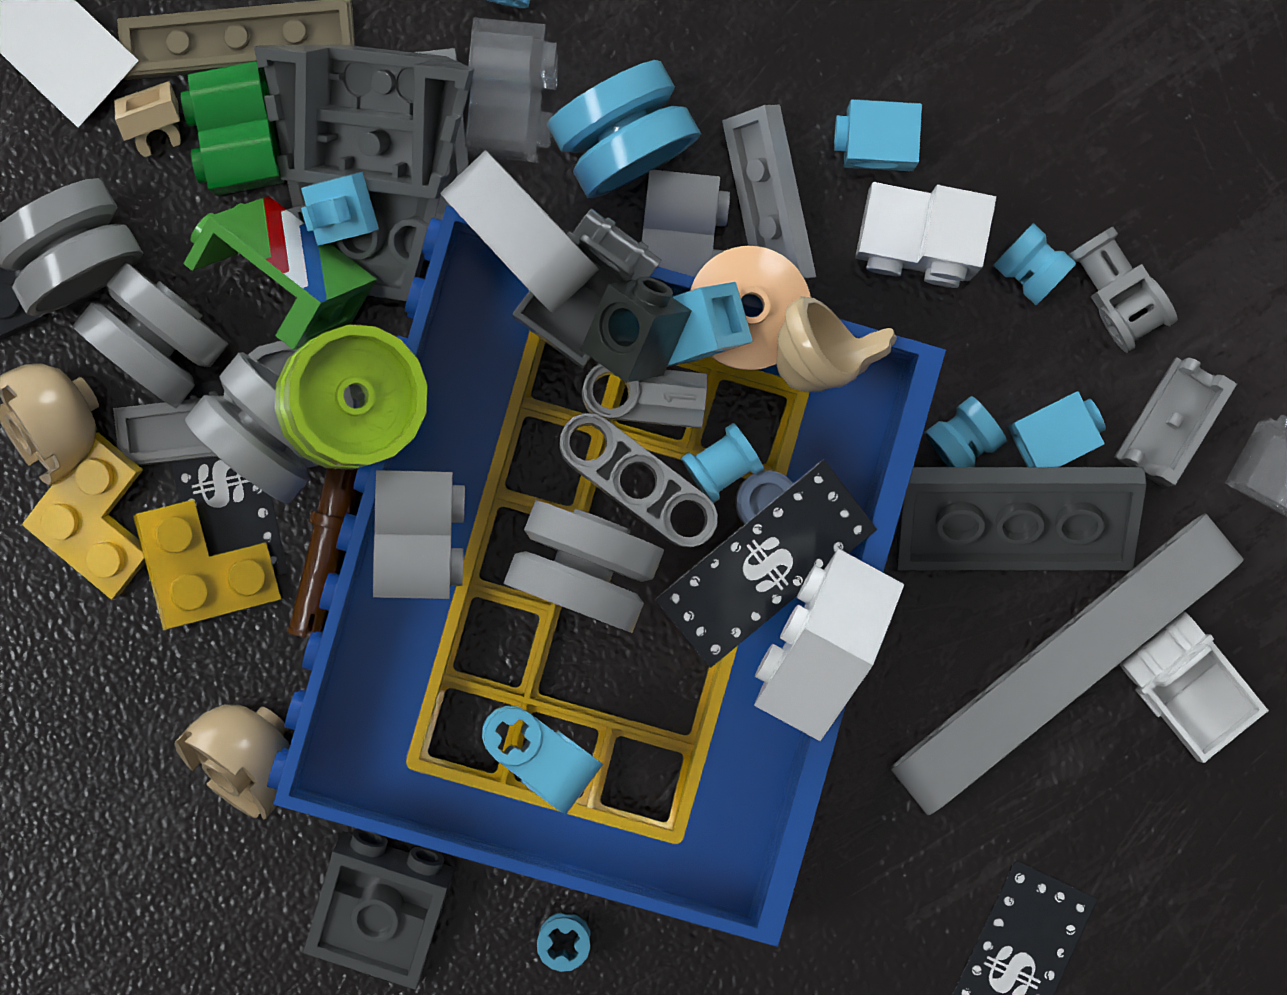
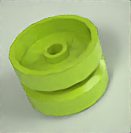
[275,325,428,470]

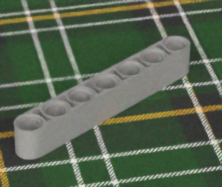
[890,513,1244,815]

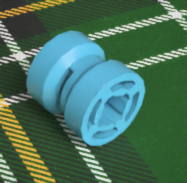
[993,223,1076,305]
[924,396,1007,467]

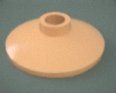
[690,246,811,370]

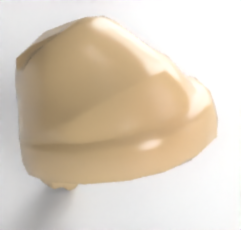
[777,296,897,392]

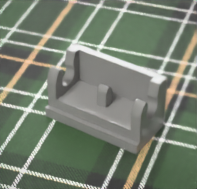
[1114,357,1237,488]

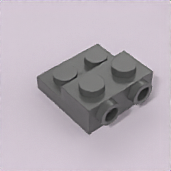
[303,829,455,990]

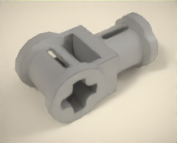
[1069,227,1178,353]

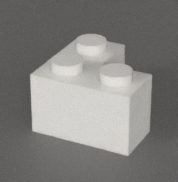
[855,182,997,288]
[754,549,904,741]

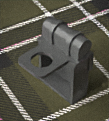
[512,208,662,369]

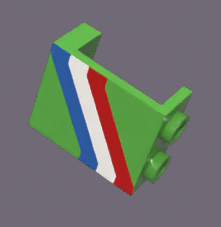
[183,196,377,350]

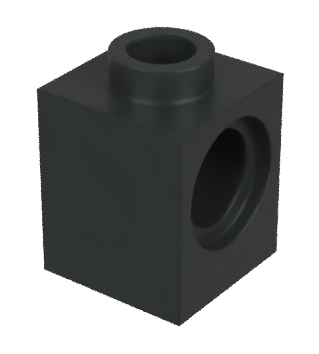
[580,276,692,383]

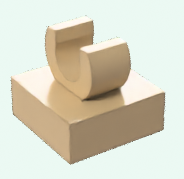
[114,81,181,157]

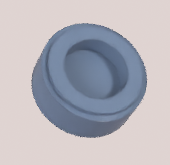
[735,471,793,524]

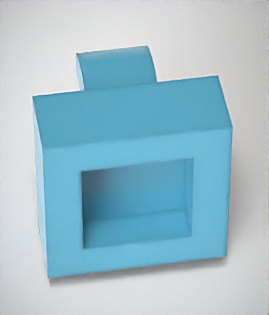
[301,172,379,246]

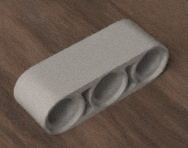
[440,150,599,314]
[559,413,718,547]

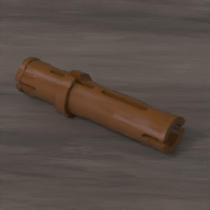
[287,468,358,638]

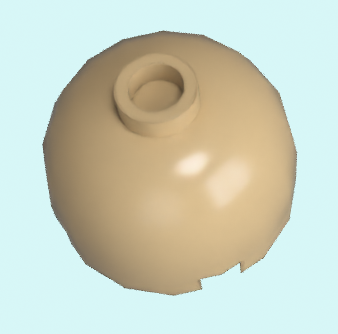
[0,363,99,485]
[175,705,290,819]

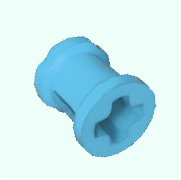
[681,423,764,503]
[537,912,591,972]

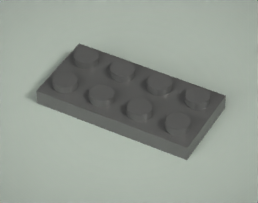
[896,467,1147,570]

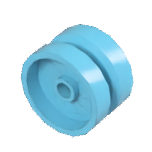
[547,60,701,198]

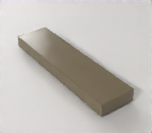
[117,0,356,80]

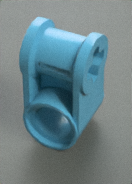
[482,706,603,815]

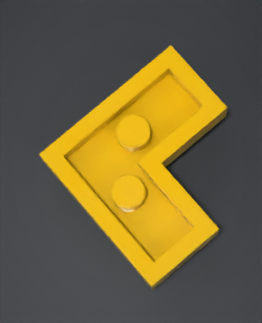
[22,432,145,600]
[133,500,281,630]

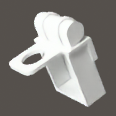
[1119,611,1269,763]

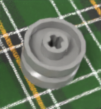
[0,178,143,316]
[73,261,228,408]
[184,352,310,504]
[503,500,664,633]

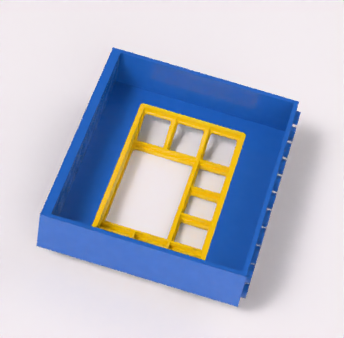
[267,205,946,947]

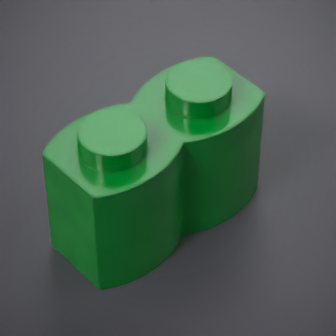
[181,61,284,196]

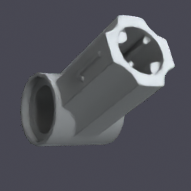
[582,364,707,428]

